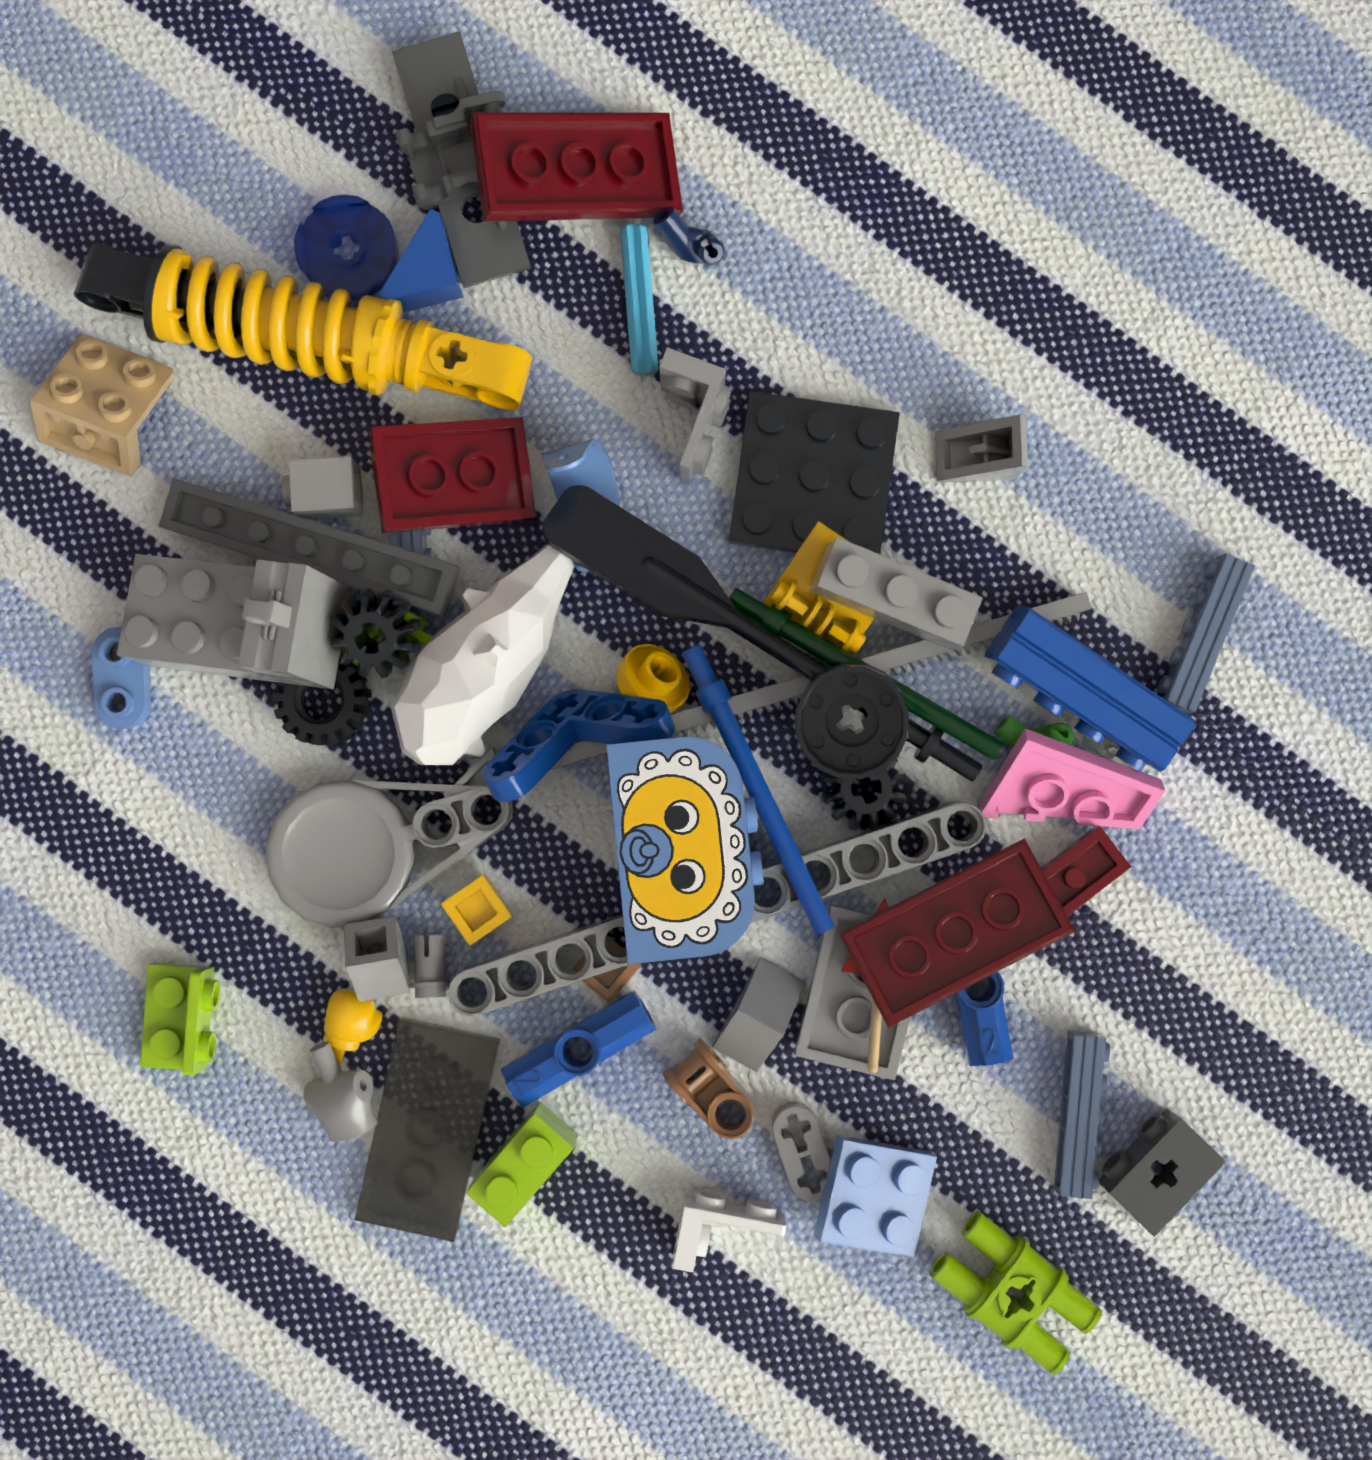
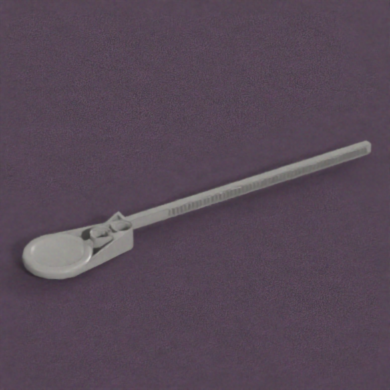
[266,592,1092,928]

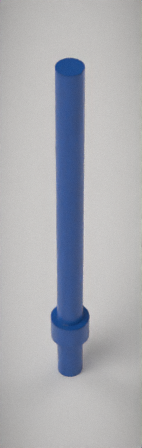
[682,645,835,935]

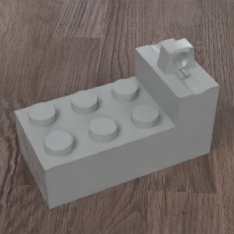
[116,554,351,689]

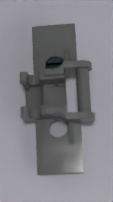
[392,31,531,288]

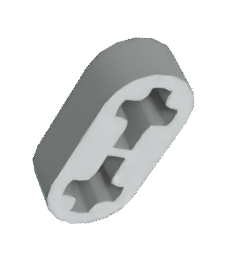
[772,1102,830,1202]

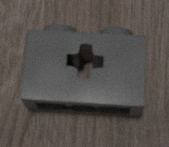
[1099,1108,1226,1237]

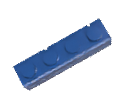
[984,605,1196,772]

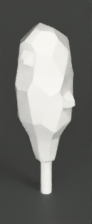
[391,544,575,765]

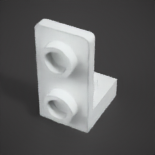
[673,1190,787,1272]

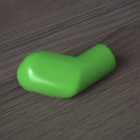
[994,714,1074,748]

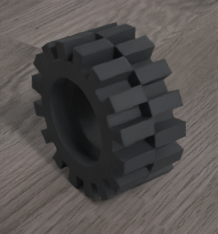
[272,657,372,746]

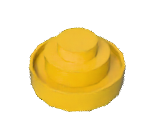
[616,644,690,714]

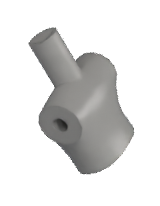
[304,1041,378,1142]

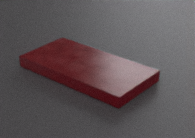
[469,112,683,222]
[839,838,1076,1028]

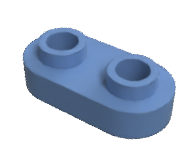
[92,627,151,729]

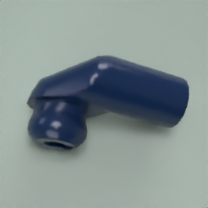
[653,206,725,266]

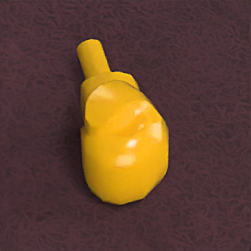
[323,988,383,1068]

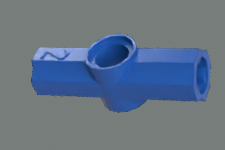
[953,972,1014,1066]
[501,990,657,1108]

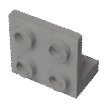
[659,347,732,485]

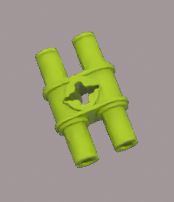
[929,1211,1102,1375]

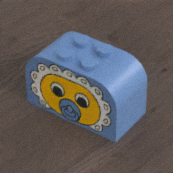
[606,737,764,964]

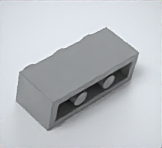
[808,537,983,649]

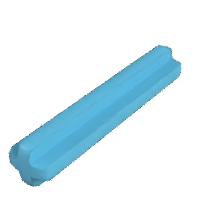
[620,224,658,375]

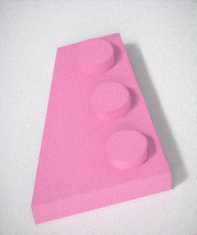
[977,729,1165,829]

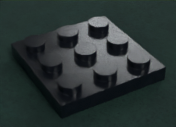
[728,391,900,554]

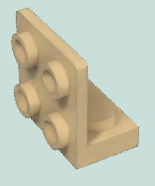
[30,334,174,477]

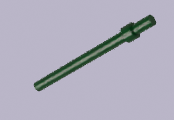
[729,588,1004,761]

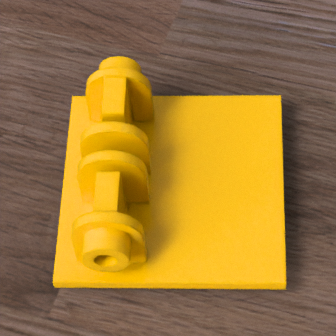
[763,521,875,653]

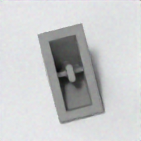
[935,414,1028,482]
[712,957,805,1072]

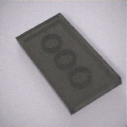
[354,1017,501,1242]

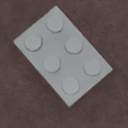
[794,904,911,1080]

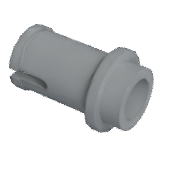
[410,935,450,998]

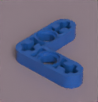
[482,689,675,802]

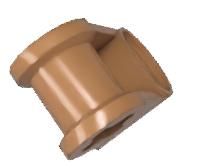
[662,1038,754,1140]

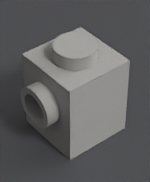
[282,456,363,519]
[344,916,410,1002]

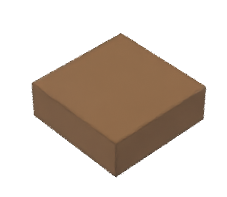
[572,935,642,1003]

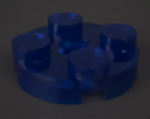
[294,195,399,301]

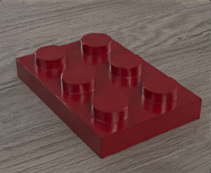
[368,417,536,534]

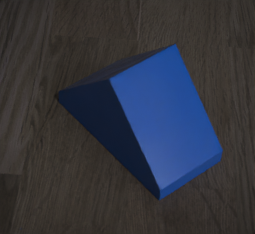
[378,208,464,313]

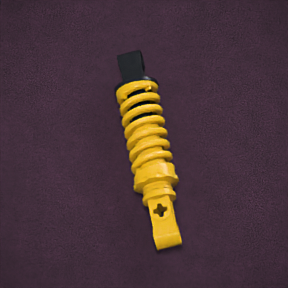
[74,244,533,410]

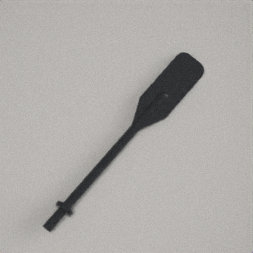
[542,485,983,782]

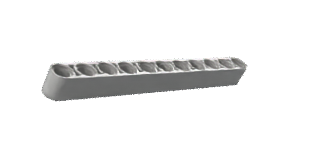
[448,802,987,1016]

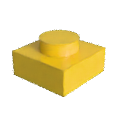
[441,874,514,946]

